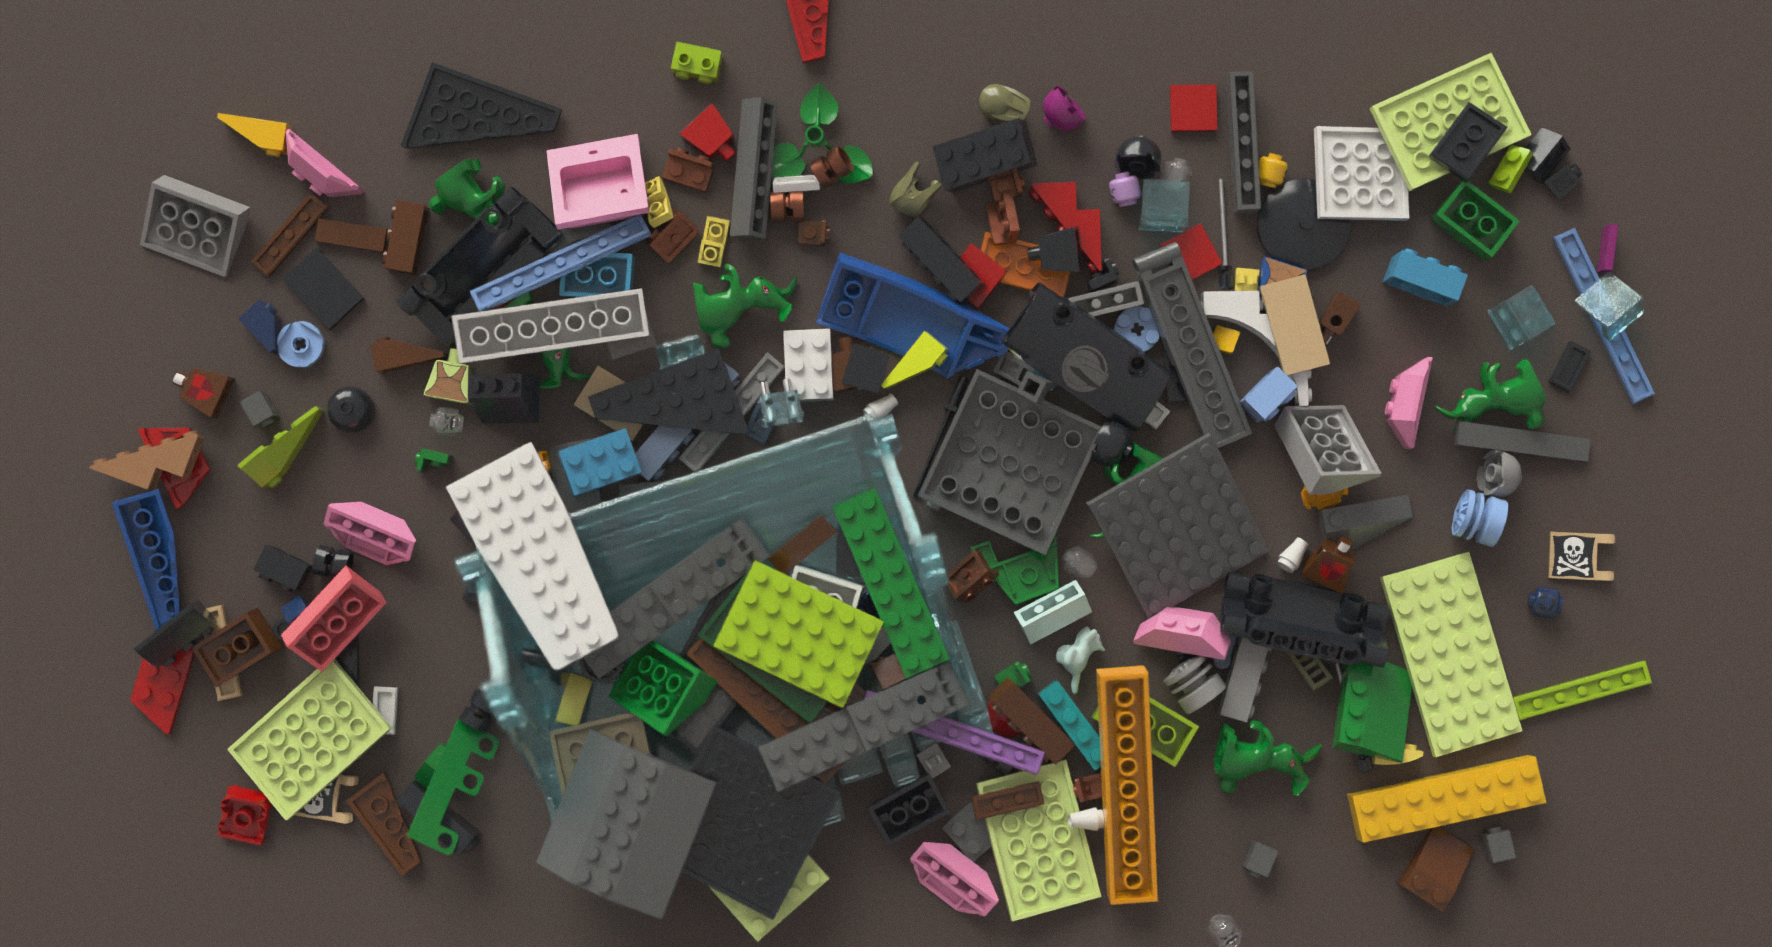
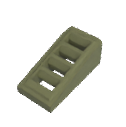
[1287,652,1333,693]

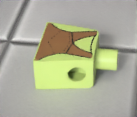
[424,349,472,405]

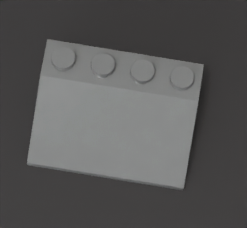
[140,175,250,277]
[1274,405,1382,495]

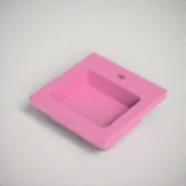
[547,134,650,230]

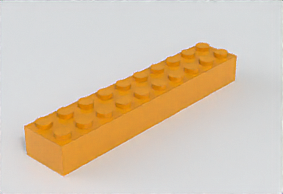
[1096,666,1158,905]

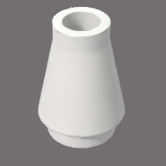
[863,393,898,425]
[1277,537,1309,573]
[1068,807,1104,831]

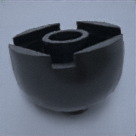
[1115,136,1161,179]
[327,387,375,433]
[1091,419,1134,467]

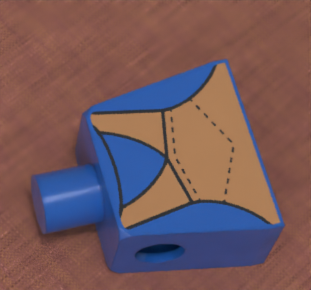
[1258,256,1307,313]

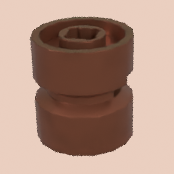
[810,146,854,188]
[770,191,804,222]

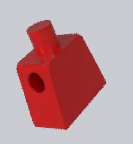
[680,104,736,162]

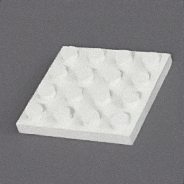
[1314,126,1409,221]

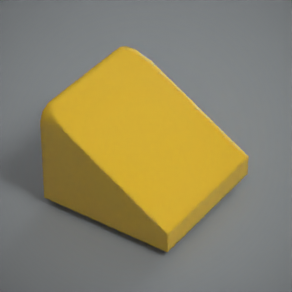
[1213,325,1240,355]

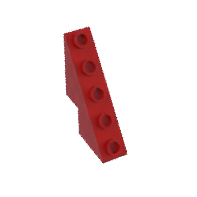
[1028,182,1102,274]

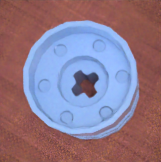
[1452,489,1508,547]

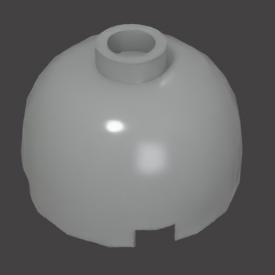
[1477,450,1522,497]

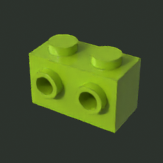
[671,41,723,85]

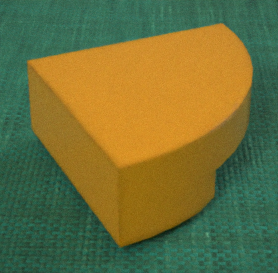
[538,450,551,473]

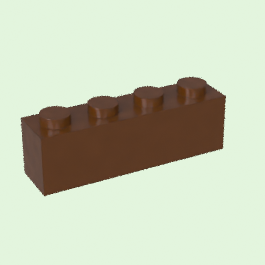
[988,677,1075,765]

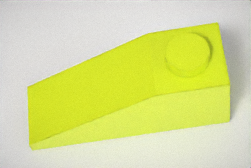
[881,331,949,389]

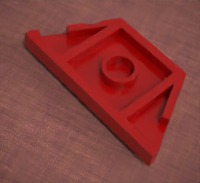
[137,428,211,509]
[130,648,195,734]

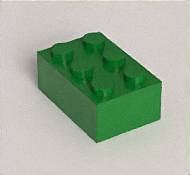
[1430,180,1520,261]

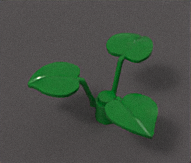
[771,83,873,184]

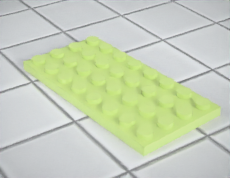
[1380,552,1522,757]

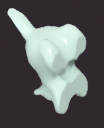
[1056,626,1105,694]

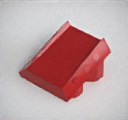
[218,785,272,846]

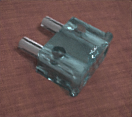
[759,378,804,428]

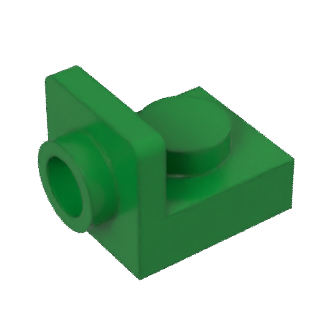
[414,448,453,473]
[994,661,1032,688]

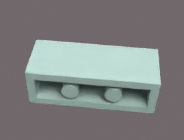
[1014,580,1092,644]

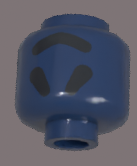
[1527,586,1564,619]

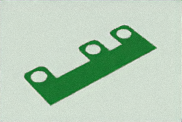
[407,719,499,855]

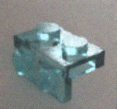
[655,334,705,369]

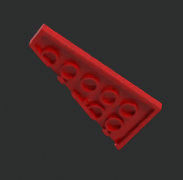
[786,0,829,64]

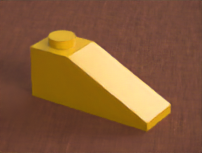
[217,113,292,157]

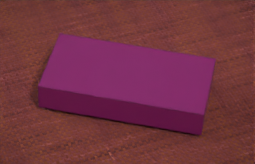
[1597,224,1619,274]

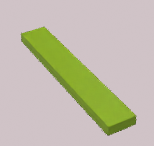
[1513,661,1652,720]

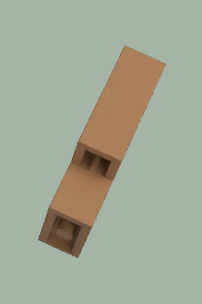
[89,431,205,490]

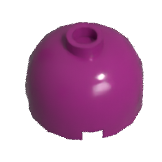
[1043,85,1086,132]

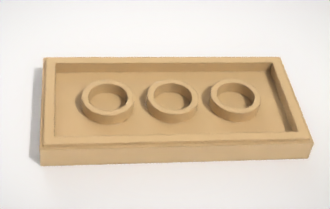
[1259,274,1330,376]

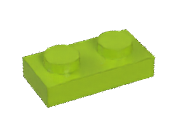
[1488,145,1533,194]

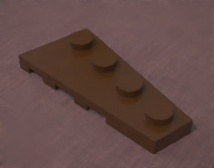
[346,772,422,876]

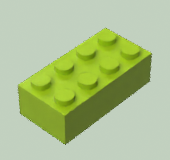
[1092,697,1199,767]

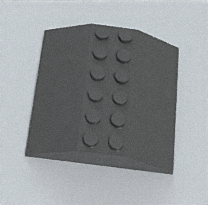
[918,369,1102,555]
[536,729,717,919]

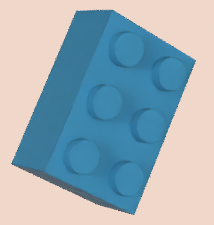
[1382,249,1468,307]
[559,253,635,299]
[557,428,642,498]

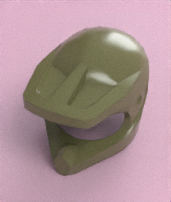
[979,84,1031,125]
[889,161,942,218]

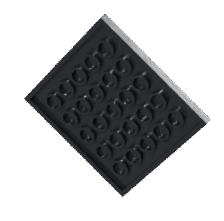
[682,724,841,920]

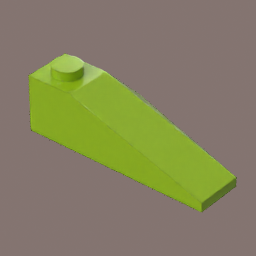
[238,406,324,489]

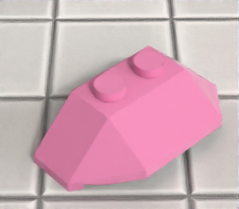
[286,128,364,197]
[1385,357,1433,450]
[323,502,416,565]
[1134,606,1231,660]
[910,842,999,916]

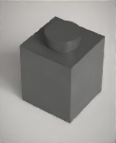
[240,391,280,429]
[1481,825,1516,863]
[1242,840,1278,879]

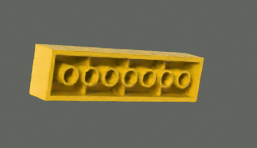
[1347,755,1546,843]

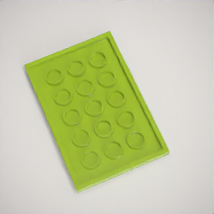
[713,560,884,709]

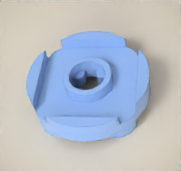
[1114,306,1159,352]
[277,321,326,368]

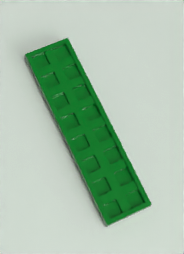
[833,488,951,679]

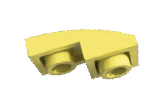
[645,176,673,228]
[698,216,730,267]
[556,673,593,726]
[1370,744,1424,765]

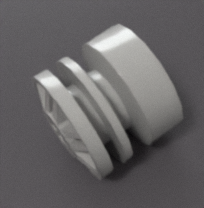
[1163,655,1226,714]

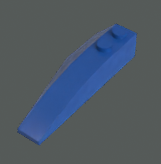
[112,489,180,631]

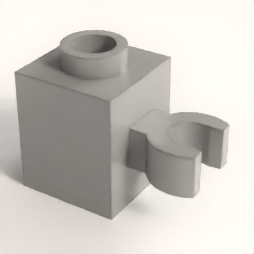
[916,740,951,778]

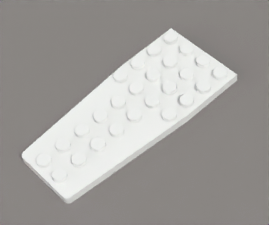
[446,442,619,670]

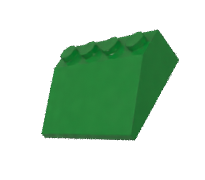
[608,640,718,736]
[1332,662,1412,763]

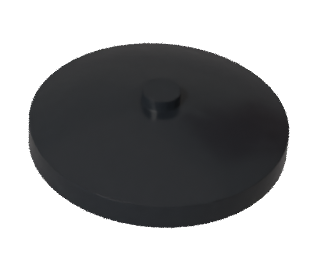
[1257,179,1350,271]

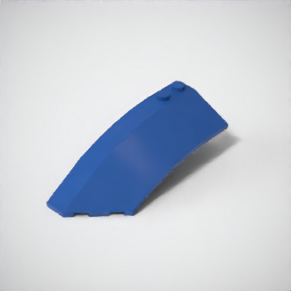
[816,253,1010,378]

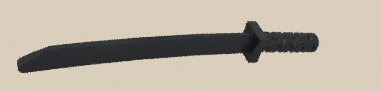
[913,375,968,498]

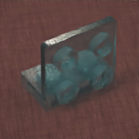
[1138,179,1190,232]
[1575,272,1644,341]
[1487,285,1555,350]

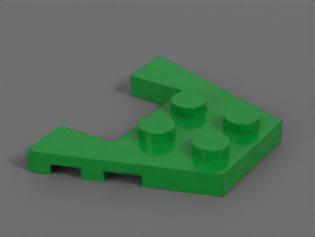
[970,533,1059,606]

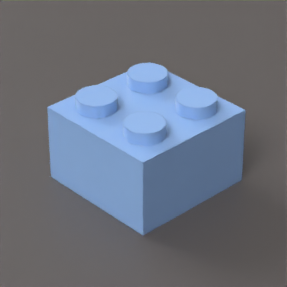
[1240,366,1298,423]

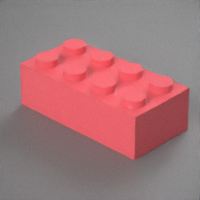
[281,566,387,672]

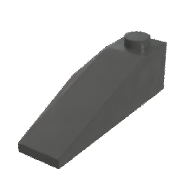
[1317,494,1413,550]

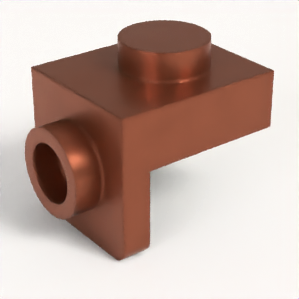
[1073,773,1102,802]

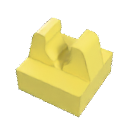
[1234,268,1260,291]

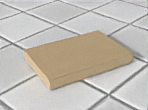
[574,366,644,441]

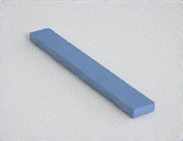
[470,214,651,312]
[1552,228,1655,404]

